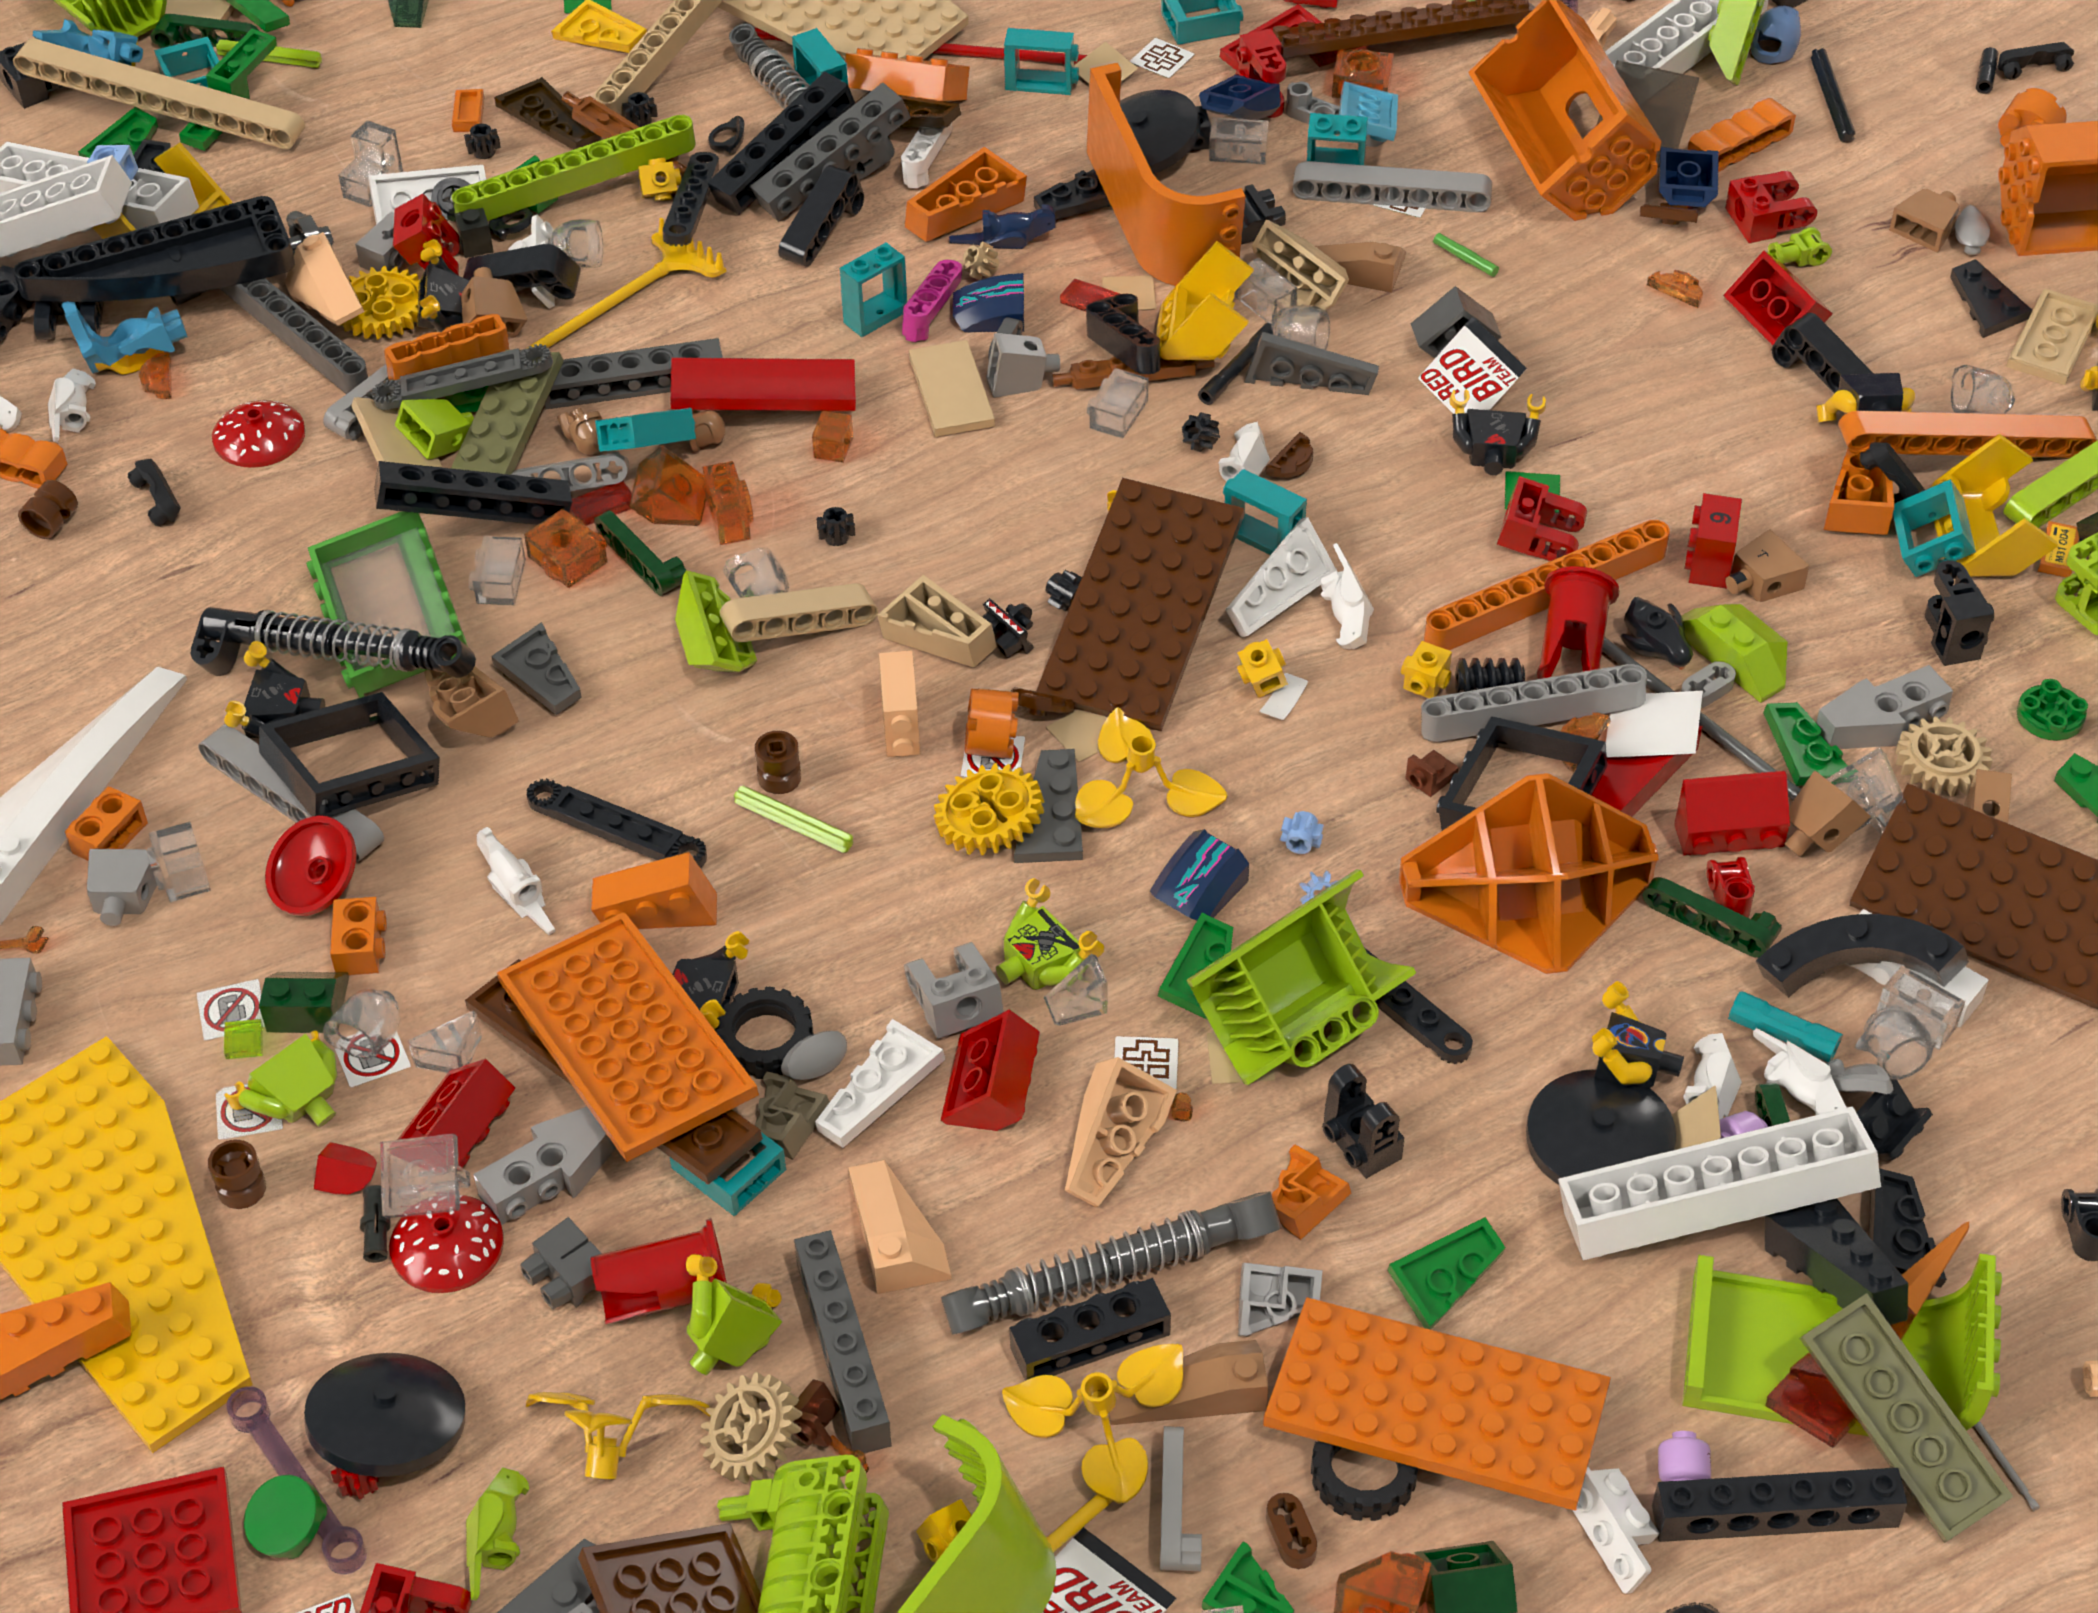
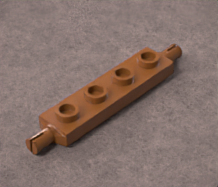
[561,91,687,177]
[1052,357,1215,389]

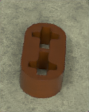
[1266,1493,1318,1569]

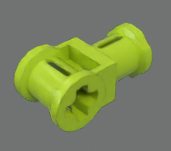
[1768,227,1832,267]

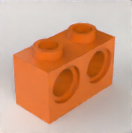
[64,786,148,861]
[330,897,387,975]

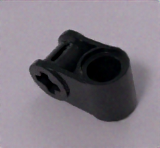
[2061,1189,2098,1261]

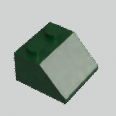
[259,972,349,1033]
[1414,1541,1518,1613]

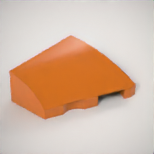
[1272,1144,1351,1240]

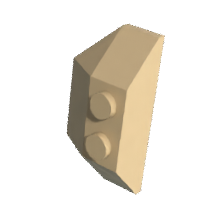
[1252,220,1349,318]

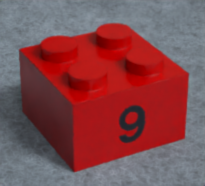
[1684,493,1742,589]

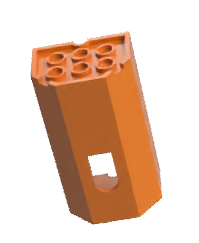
[1468,0,1661,221]
[1998,121,2098,256]

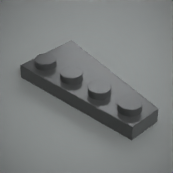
[1244,332,1379,395]
[1014,749,1083,863]
[497,1539,595,1613]

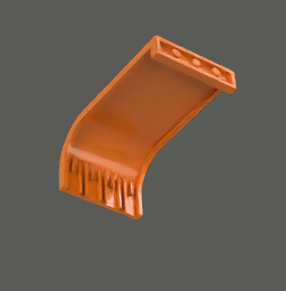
[1087,62,1246,286]

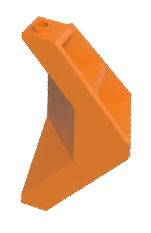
[1399,773,1659,974]

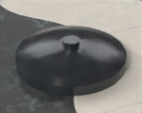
[1120,90,1201,174]
[1526,1069,1676,1185]
[304,1353,466,1477]

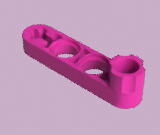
[902,259,962,342]

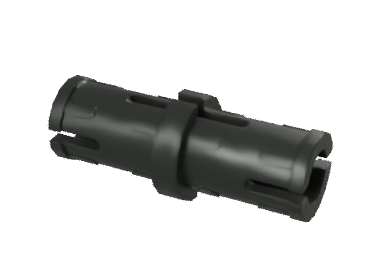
[360,1185,391,1263]

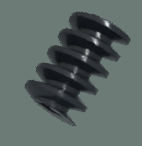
[1455,658,1525,693]

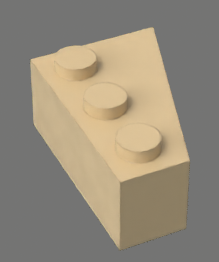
[877,575,997,667]

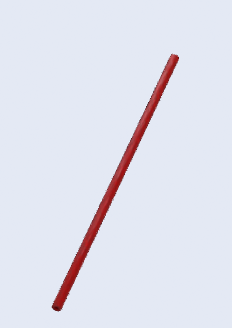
[754,27,1127,65]

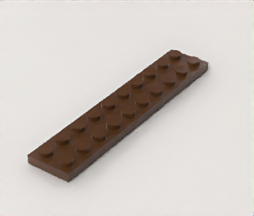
[1273,0,1535,58]
[465,959,763,1185]

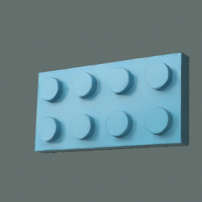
[1339,81,1398,142]

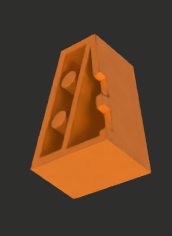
[591,852,717,929]

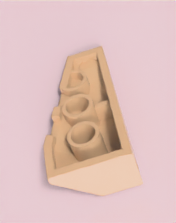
[285,232,364,326]
[1065,1057,1177,1207]
[848,1160,952,1294]

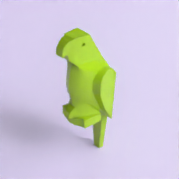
[466,1467,529,1601]

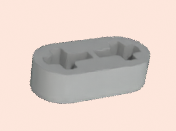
[1681,662,1736,709]

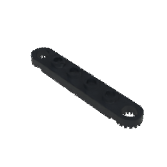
[663,152,719,247]
[527,778,707,868]
[1364,947,1473,1064]

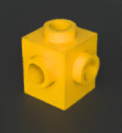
[638,158,681,201]
[1237,639,1288,698]
[1401,641,1452,698]
[916,1499,972,1563]

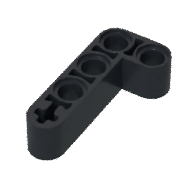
[778,165,864,267]
[463,244,581,300]
[1086,293,1161,374]
[1771,313,1874,393]

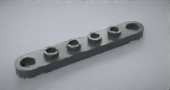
[371,344,553,410]

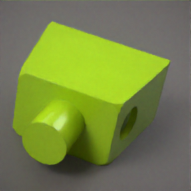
[395,399,474,460]

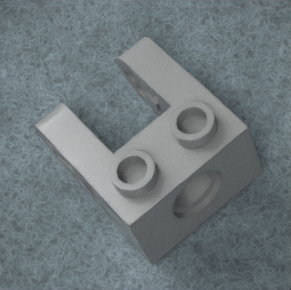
[904,942,1004,1039]

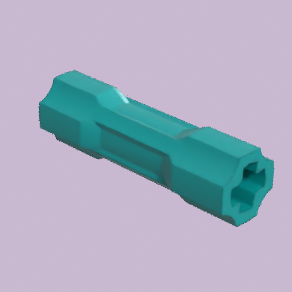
[1728,991,1843,1062]

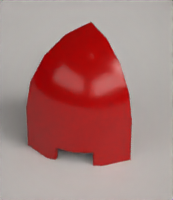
[314,1142,377,1195]

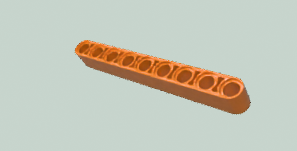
[1838,411,2097,458]
[1424,520,1670,650]

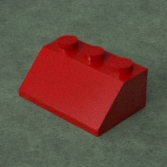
[1723,250,1833,345]
[1674,771,1790,856]
[940,1009,1040,1131]
[389,1058,516,1175]

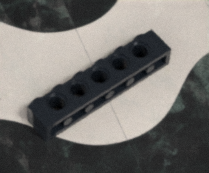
[707,72,856,215]
[374,461,572,528]
[1652,1468,1908,1542]

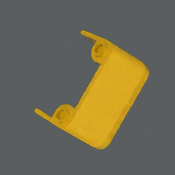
[93,142,232,239]
[1156,241,1254,360]
[1930,434,2058,577]

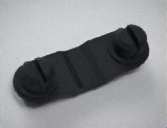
[1997,42,2074,79]
[1860,442,1925,504]
[128,458,181,526]

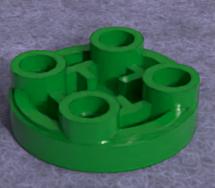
[2016,679,2088,741]
[244,1475,327,1559]

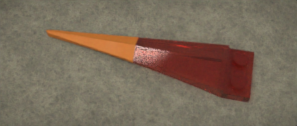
[1765,1221,1969,1448]

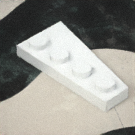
[368,165,486,225]
[1225,517,1338,638]
[815,1019,945,1148]

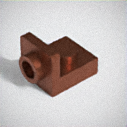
[1406,749,1459,797]
[793,1379,840,1447]

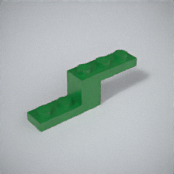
[179,28,277,151]

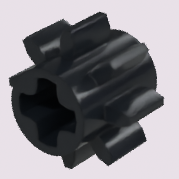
[622,92,658,127]
[464,124,501,159]
[1182,412,1220,452]
[816,507,856,546]
[1045,569,1082,611]

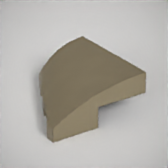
[755,1072,830,1159]

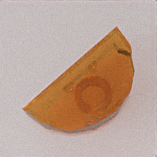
[1647,270,1703,308]
[139,352,172,399]
[1561,712,1611,773]

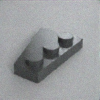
[491,622,582,715]

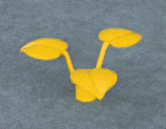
[1075,707,1228,828]
[1002,1344,1183,1504]
[526,1392,710,1479]

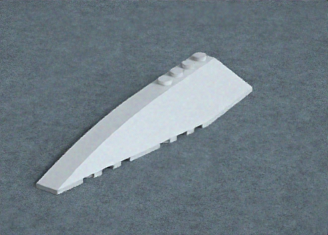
[0,667,187,925]

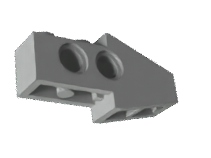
[1816,665,1953,749]
[473,1107,616,1225]

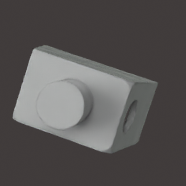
[986,333,1060,398]
[87,849,162,926]

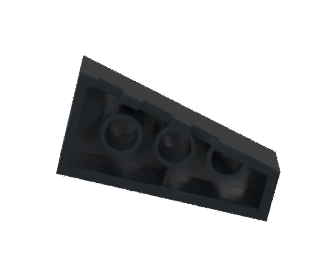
[1765,1198,1908,1325]

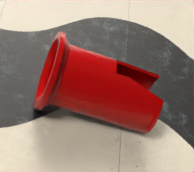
[1537,566,1620,679]
[590,1218,727,1324]

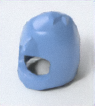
[1750,6,1801,64]

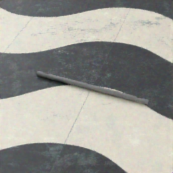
[1974,1421,2040,1511]

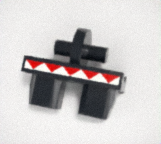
[982,598,1034,658]

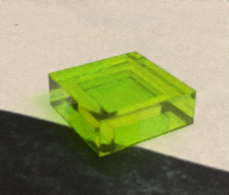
[224,1019,263,1059]

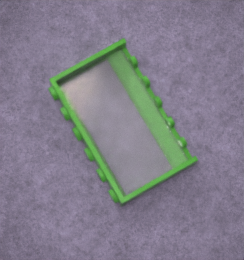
[306,511,468,698]

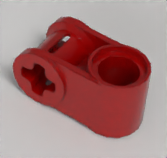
[1706,857,1755,918]

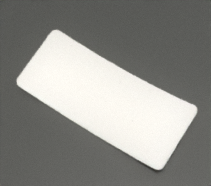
[1260,673,1308,720]

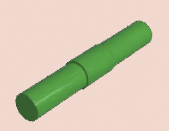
[1433,233,1499,277]

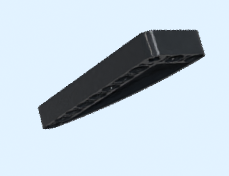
[13,196,295,302]

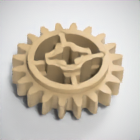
[1895,716,1993,797]
[700,1372,802,1484]

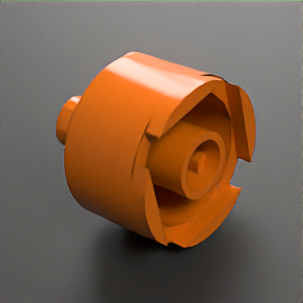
[1998,88,2067,147]
[965,688,1019,759]

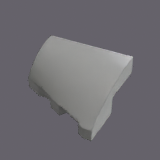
[1238,1263,1323,1336]

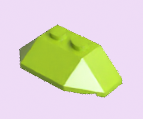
[1708,0,1765,85]
[675,570,757,672]
[1682,604,1788,703]

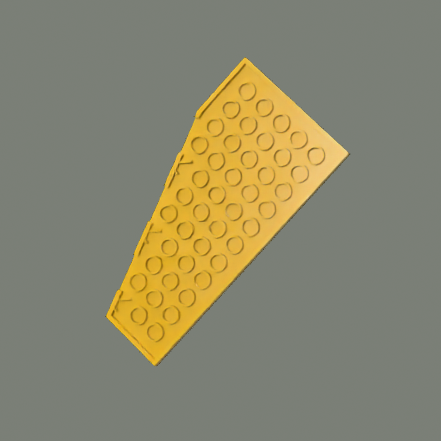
[0,1036,253,1453]

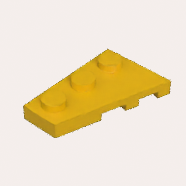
[551,0,647,53]

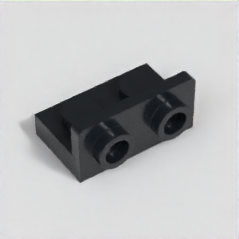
[1856,1079,1933,1161]

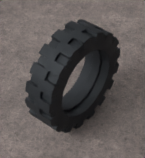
[717,986,814,1079]
[1311,1441,1418,1521]

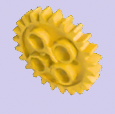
[339,266,420,340]
[933,763,1045,855]

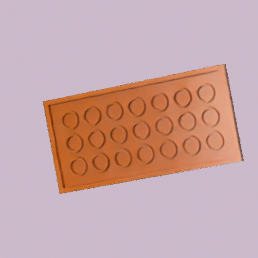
[497,912,759,1162]
[1263,1297,1611,1511]

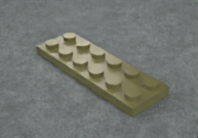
[451,350,564,475]
[1799,1293,2013,1543]

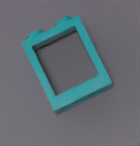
[1161,0,1244,45]
[792,28,848,87]
[1004,28,1079,95]
[154,37,219,88]
[1307,113,1368,165]
[839,242,908,337]
[595,408,696,452]
[1223,469,1307,555]
[1893,479,1976,577]
[669,1132,786,1216]

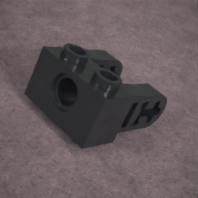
[0,42,65,109]
[34,301,104,340]
[1925,560,1994,666]
[1322,1064,1405,1179]

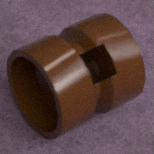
[18,480,78,539]
[755,731,801,794]
[208,1139,266,1209]

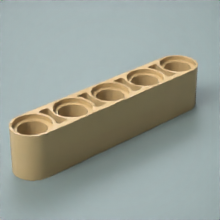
[720,583,878,642]

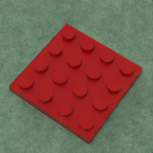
[62,1466,242,1613]

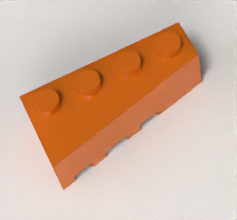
[845,48,970,101]
[905,147,1027,242]
[1823,449,1894,535]
[0,1282,131,1400]

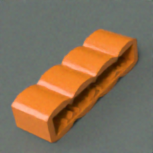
[1688,98,1796,172]
[384,314,509,380]
[0,428,68,489]

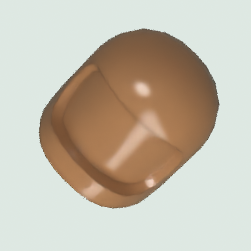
[557,408,602,455]
[667,409,725,452]

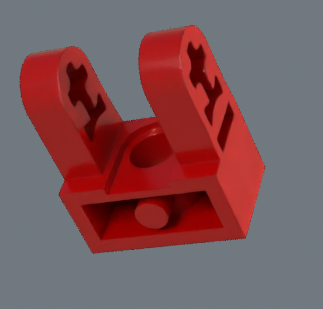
[1235,28,1286,118]
[1725,171,1818,243]
[393,193,460,276]
[1497,476,1587,561]
[360,1563,473,1613]

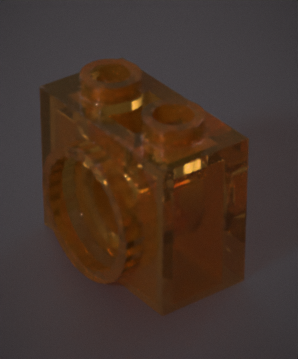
[1332,49,1394,98]
[702,461,754,545]
[524,509,608,588]

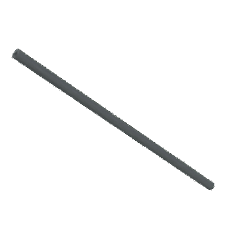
[1602,637,1801,801]

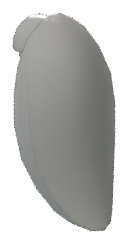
[1955,205,1990,255]
[781,1031,847,1080]
[1826,1059,1894,1094]

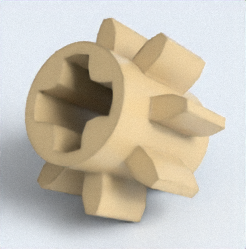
[963,241,999,280]

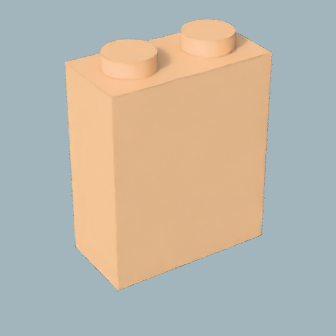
[879,651,920,757]

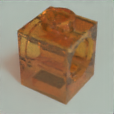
[812,411,854,463]

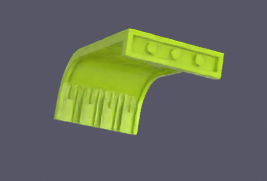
[1682,1253,2002,1436]
[897,1414,1056,1613]

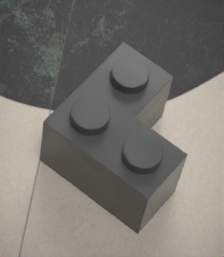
[1410,286,1502,358]

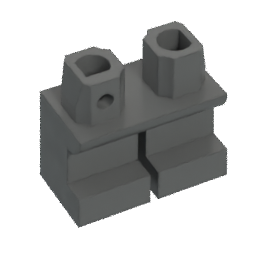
[520,1217,602,1310]

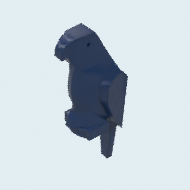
[949,204,1056,249]

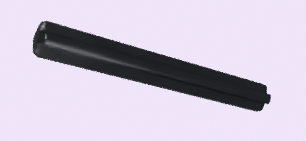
[1811,48,1856,143]

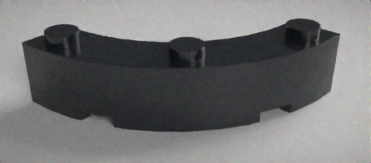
[1756,914,1969,998]

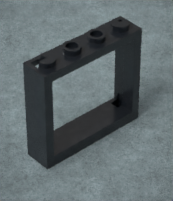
[259,692,440,817]
[1436,716,1607,831]

